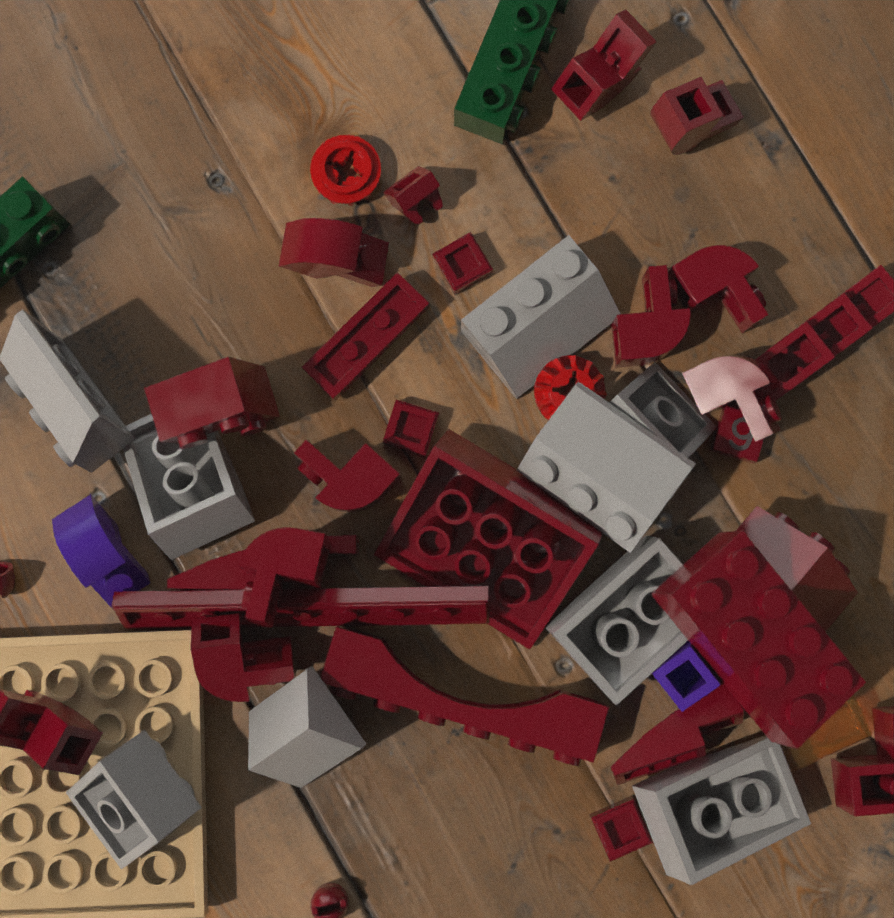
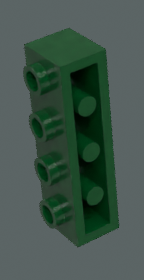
[454,0,571,145]
[0,176,70,288]

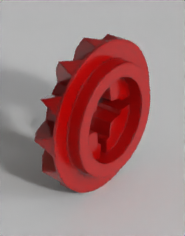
[310,135,381,206]
[534,355,607,420]

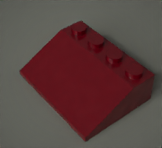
[374,429,603,650]

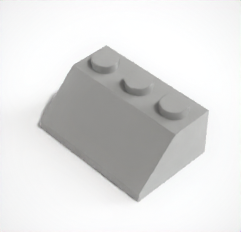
[461,235,620,399]
[0,309,135,473]
[516,382,696,553]
[545,535,688,705]

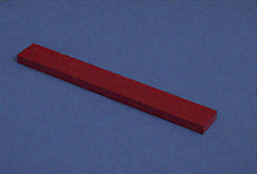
[111,586,489,629]

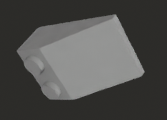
[123,414,255,560]
[632,735,811,885]

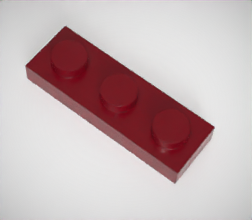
[301,272,430,401]

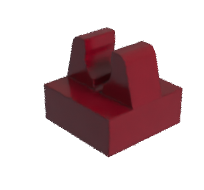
[383,166,443,224]

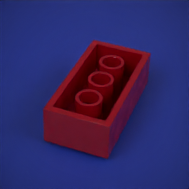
[651,530,866,749]

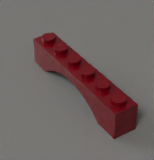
[321,626,609,766]

